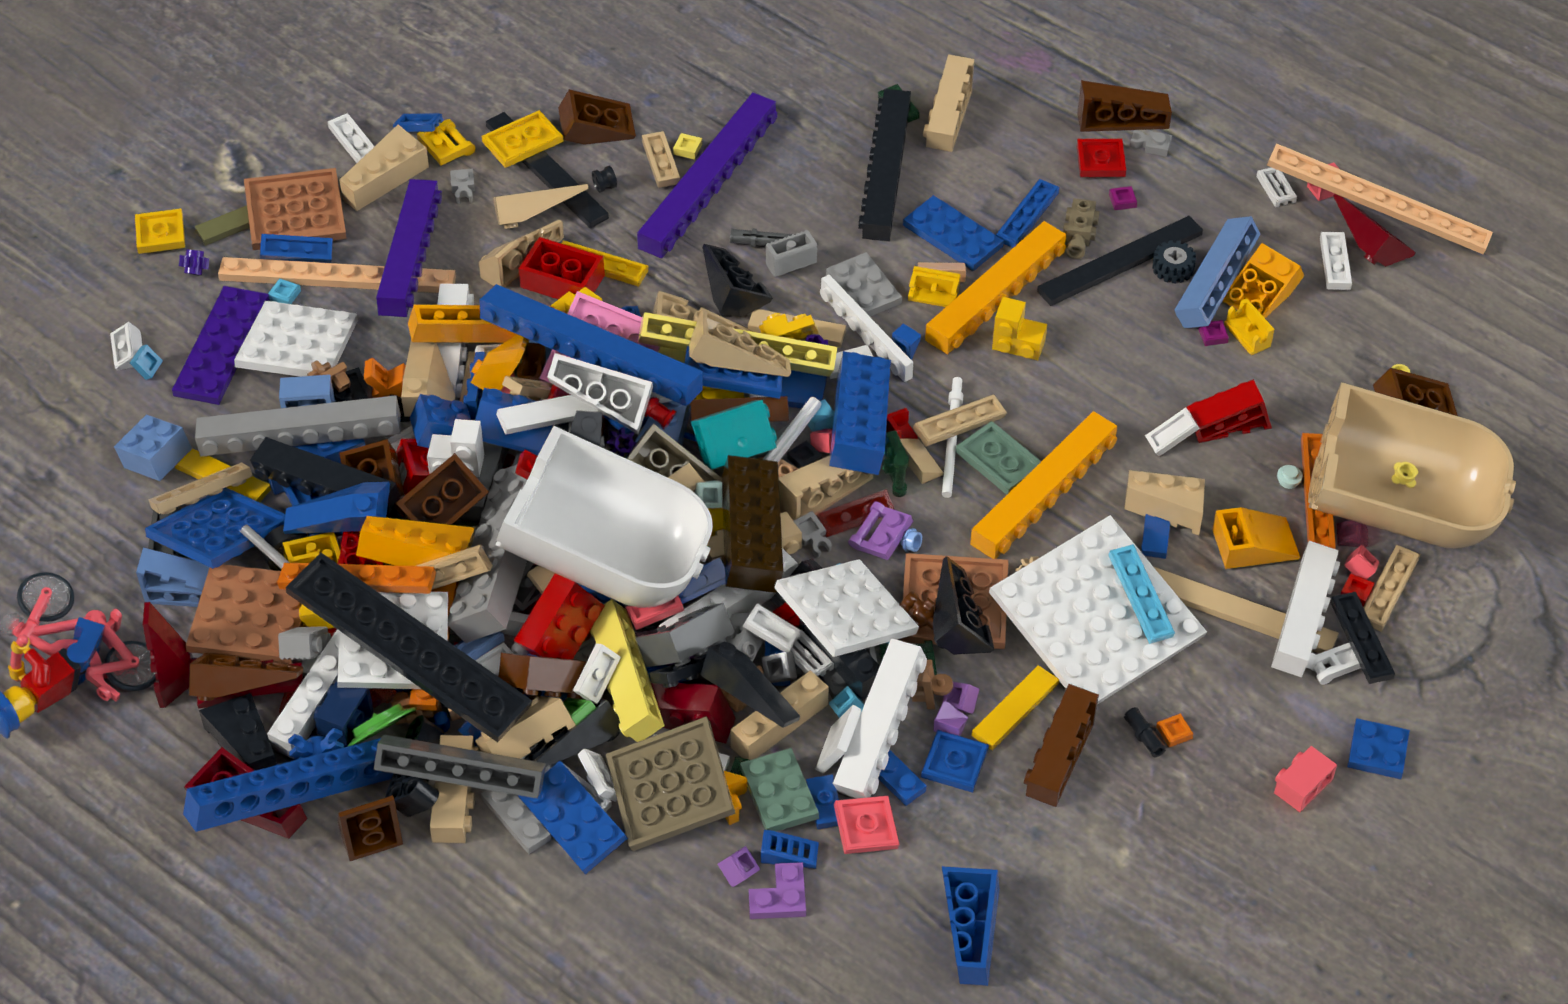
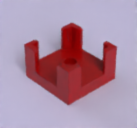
[396,439,430,495]

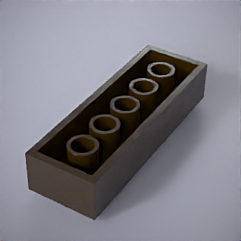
[722,455,784,593]

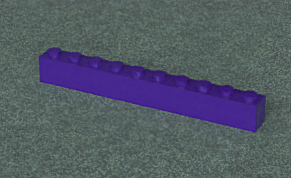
[637,92,778,259]

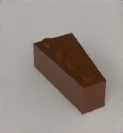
[1023,684,1099,807]

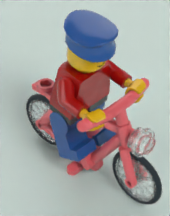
[0,572,156,739]

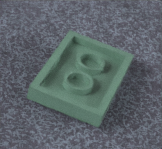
[956,421,1041,495]
[740,748,819,832]

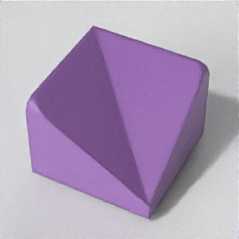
[942,682,979,714]
[933,701,968,736]
[718,846,760,887]

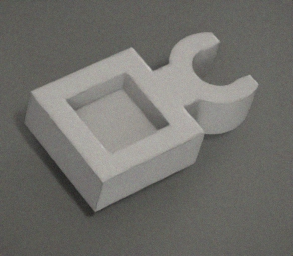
[1130,130,1172,157]
[450,168,475,204]
[794,511,832,558]

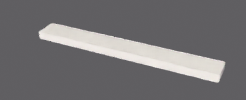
[496,392,672,435]

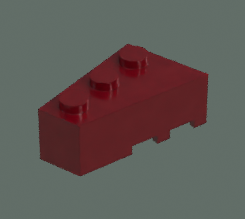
[651,683,736,744]

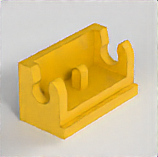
[908,266,960,307]
[1224,298,1275,355]

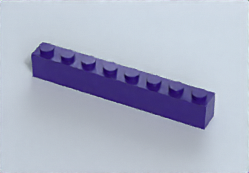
[376,179,442,317]

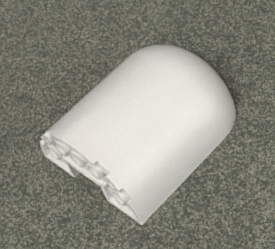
[495,426,713,608]

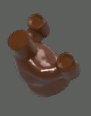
[899,591,936,631]

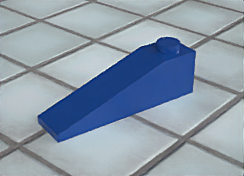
[283,482,390,534]

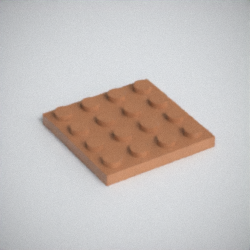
[244,168,347,250]
[900,553,1008,649]
[186,564,303,664]

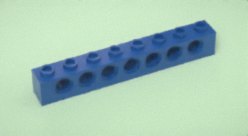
[183,738,393,832]

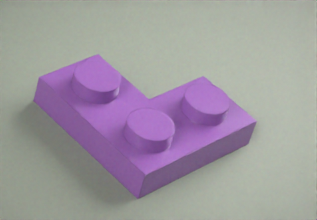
[749,862,806,919]

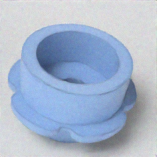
[900,528,922,553]

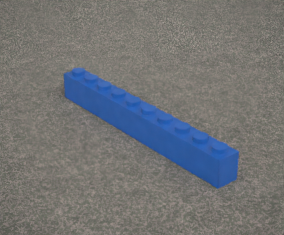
[479,284,703,407]

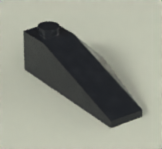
[702,244,773,317]
[933,556,994,655]
[701,641,800,728]
[524,699,620,767]

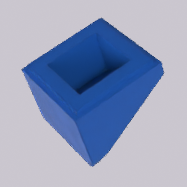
[892,323,921,360]

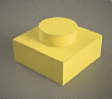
[673,133,702,160]

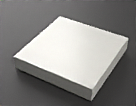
[815,705,861,773]

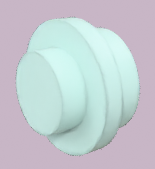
[1277,465,1303,489]

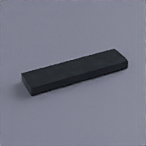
[1330,592,1395,684]

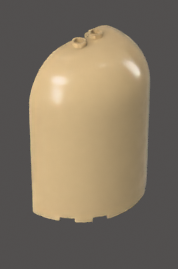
[1308,382,1516,548]

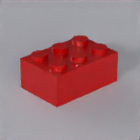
[519,237,605,299]
[514,573,605,660]

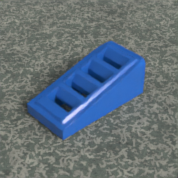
[761,830,819,869]

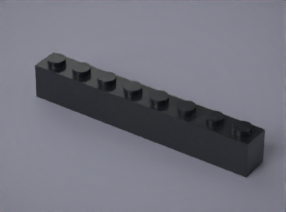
[858,89,911,241]

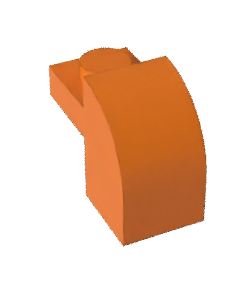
[364,358,406,398]

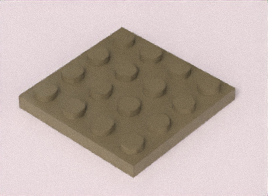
[606,716,736,851]

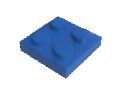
[1347,718,1410,779]

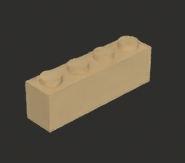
[731,670,829,761]
[430,735,479,843]

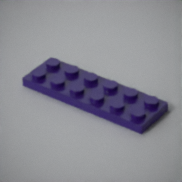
[172,286,270,405]

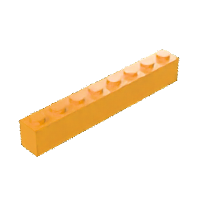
[925,221,1066,355]
[970,411,1117,559]

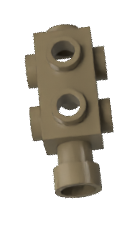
[1063,198,1100,259]

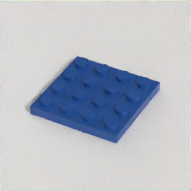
[145,487,285,569]

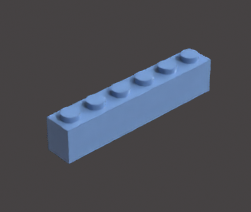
[1174,216,1260,328]

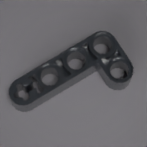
[385,715,444,817]

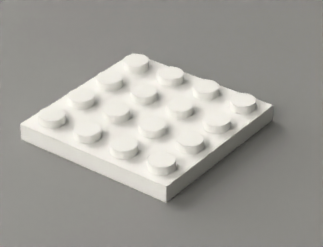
[234,301,358,377]
[774,559,919,657]
[337,592,448,689]

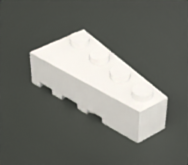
[547,353,653,434]

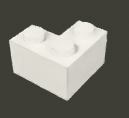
[427,419,484,477]

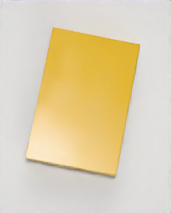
[481,110,564,168]

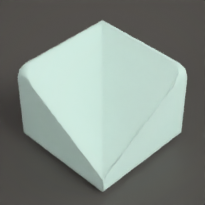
[695,481,722,508]

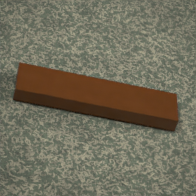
[689,396,789,426]

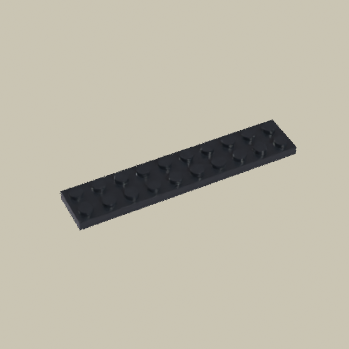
[286,553,532,743]

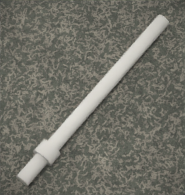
[942,377,963,498]

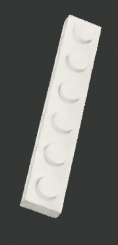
[820,275,913,382]

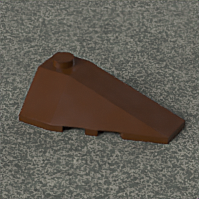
[189,652,304,701]

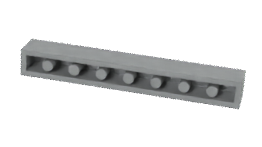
[195,396,401,456]

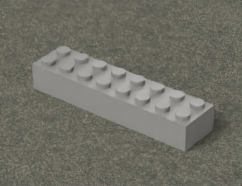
[448,463,527,643]

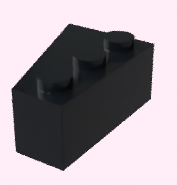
[199,693,277,771]

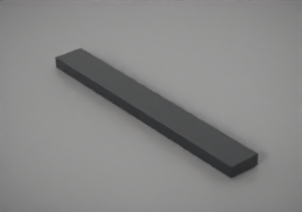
[486,112,609,228]
[1037,216,1203,306]

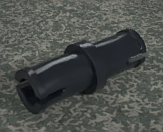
[1124,707,1167,758]

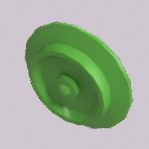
[347,703,417,747]

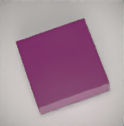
[1109,186,1137,211]
[1198,320,1229,346]

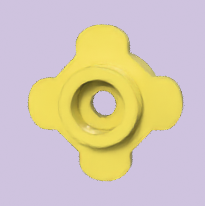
[1391,462,1418,488]

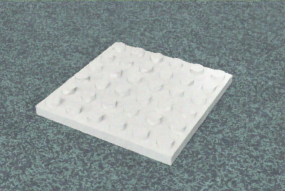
[989,515,1207,704]

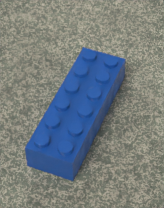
[829,351,891,475]

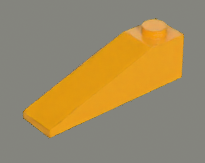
[470,334,528,391]

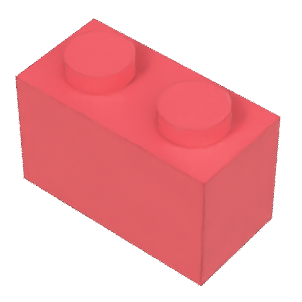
[1274,746,1337,812]

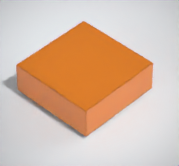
[1156,713,1193,748]

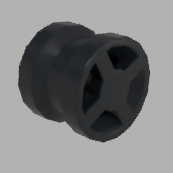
[591,166,617,193]

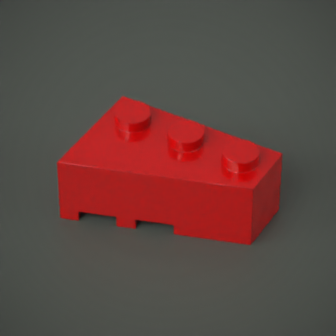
[1184,379,1272,443]

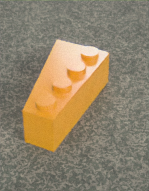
[356,516,475,582]

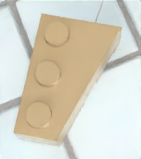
[1125,470,1205,535]
[475,695,575,759]

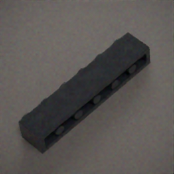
[250,437,401,518]

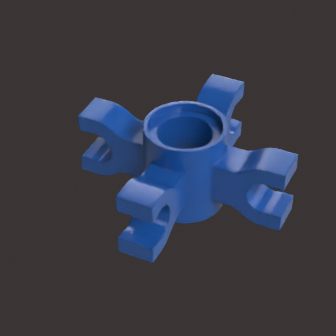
[288,728,344,761]

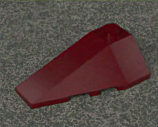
[1333,194,1416,267]
[143,602,197,708]

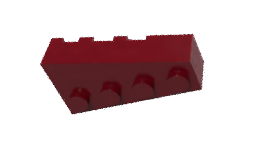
[184,747,308,839]

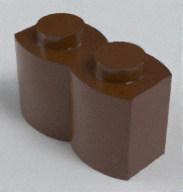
[517,343,547,399]

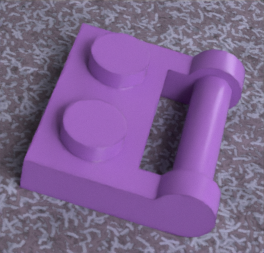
[848,502,913,560]

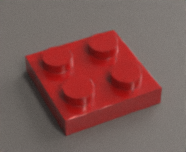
[1077,139,1126,177]

